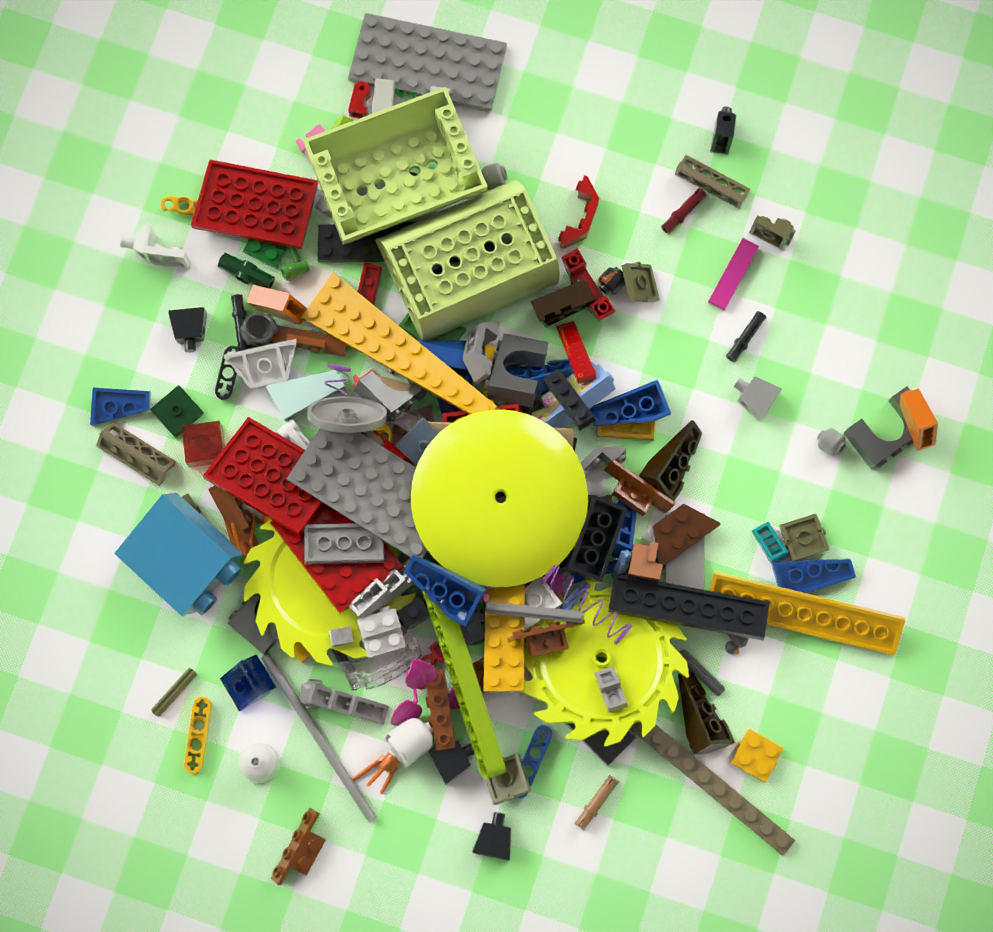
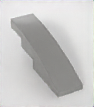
[349,562,414,618]
[306,684,389,725]

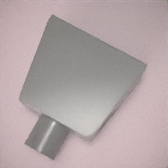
[733,376,782,422]

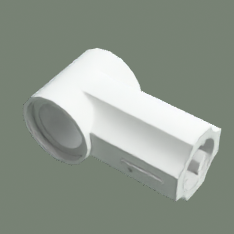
[277,419,310,450]

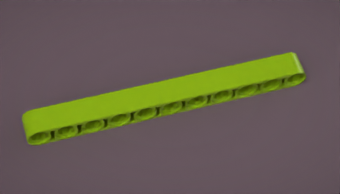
[422,590,506,780]

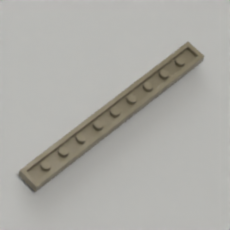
[630,722,795,856]

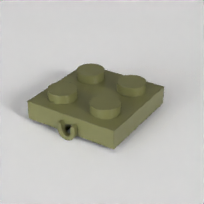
[621,261,660,303]
[779,513,829,561]
[486,753,531,805]

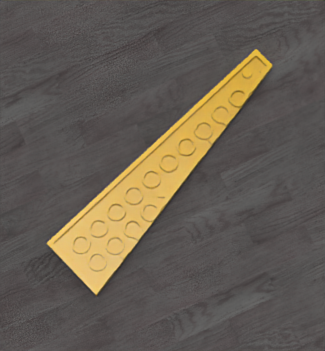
[301,272,498,415]

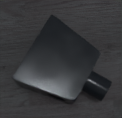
[710,106,737,155]
[168,307,207,353]
[396,597,431,634]
[460,610,485,648]
[428,740,475,785]
[472,812,511,861]

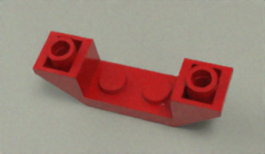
[558,175,600,249]
[561,248,616,321]

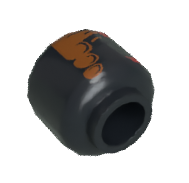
[598,267,626,295]

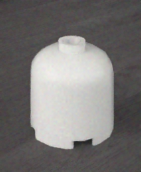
[383,718,433,768]
[238,743,280,783]

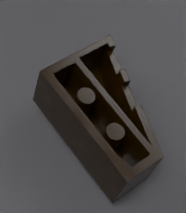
[530,279,596,328]

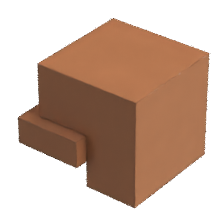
[627,542,662,581]

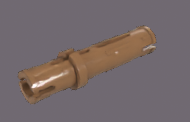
[574,775,619,831]

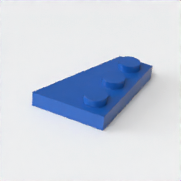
[90,387,151,426]

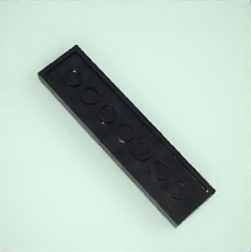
[608,573,770,641]

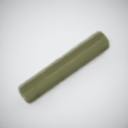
[151,667,197,717]

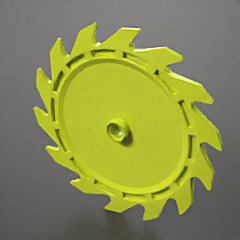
[243,520,416,666]
[523,579,689,747]

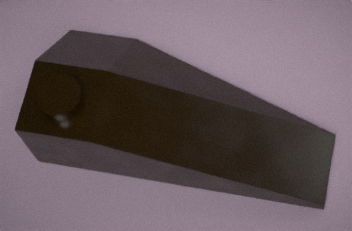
[639,420,702,501]
[678,672,735,755]

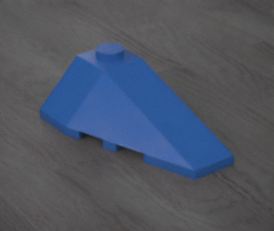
[417,340,486,381]
[506,359,573,405]
[589,379,671,426]
[404,554,486,627]

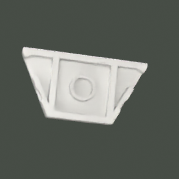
[224,339,297,389]

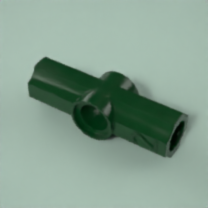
[217,252,275,289]

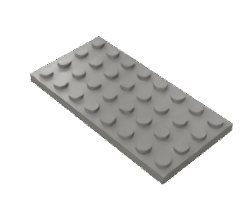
[348,12,507,112]
[287,428,428,558]

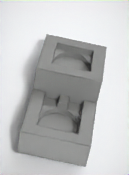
[595,667,627,713]

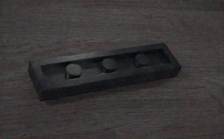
[543,369,596,431]

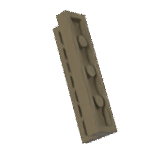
[675,154,750,209]
[96,422,176,486]

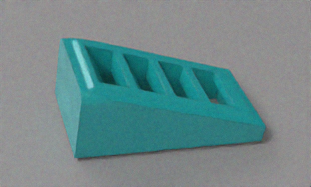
[752,521,788,564]

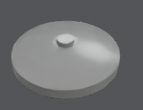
[307,396,387,433]

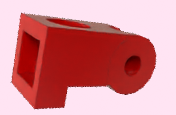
[348,81,371,119]

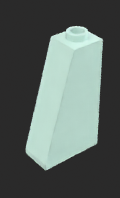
[266,370,347,422]

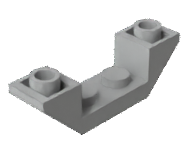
[462,321,500,384]
[581,446,626,489]

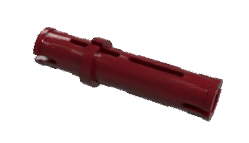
[661,188,707,234]

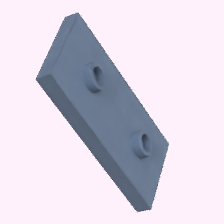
[396,418,440,465]

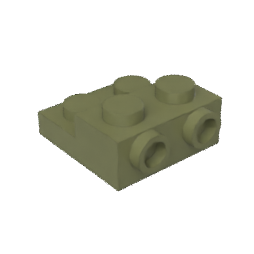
[749,215,797,250]

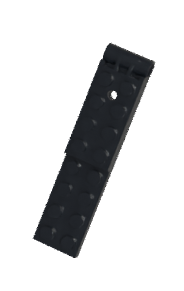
[317,221,460,262]

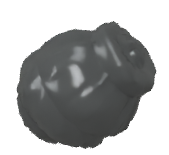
[240,312,279,346]

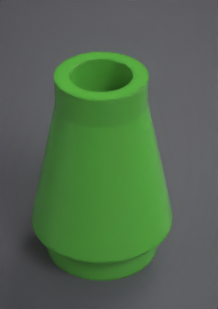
[280,261,310,281]

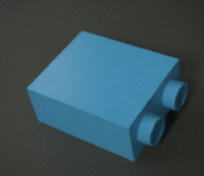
[114,492,244,616]

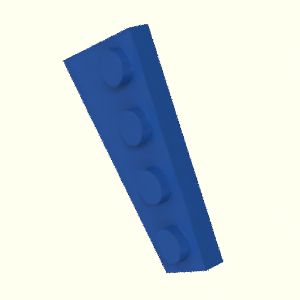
[771,558,856,593]

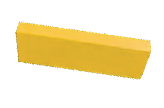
[597,421,655,440]

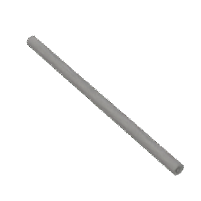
[261,653,377,823]

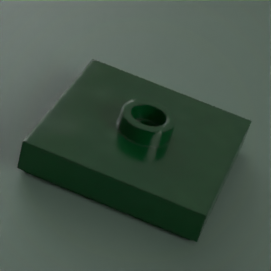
[150,385,204,438]

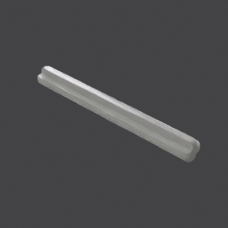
[485,602,584,623]

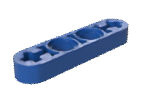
[516,725,552,798]

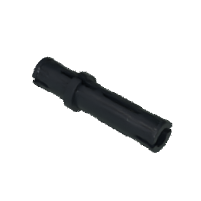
[231,294,250,349]
[726,311,767,363]

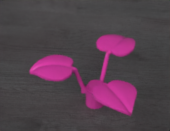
[390,659,460,726]

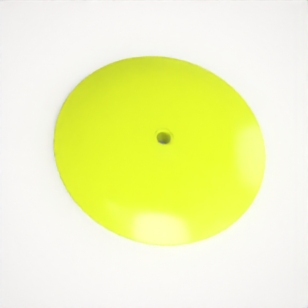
[411,410,588,587]

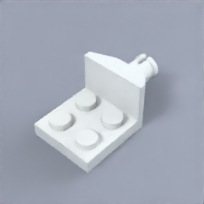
[120,224,191,269]

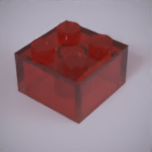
[181,420,225,468]

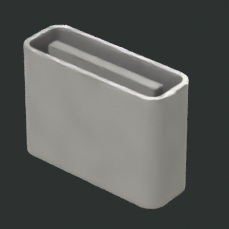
[329,626,353,647]

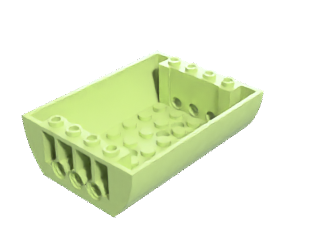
[303,87,487,244]
[375,180,560,340]

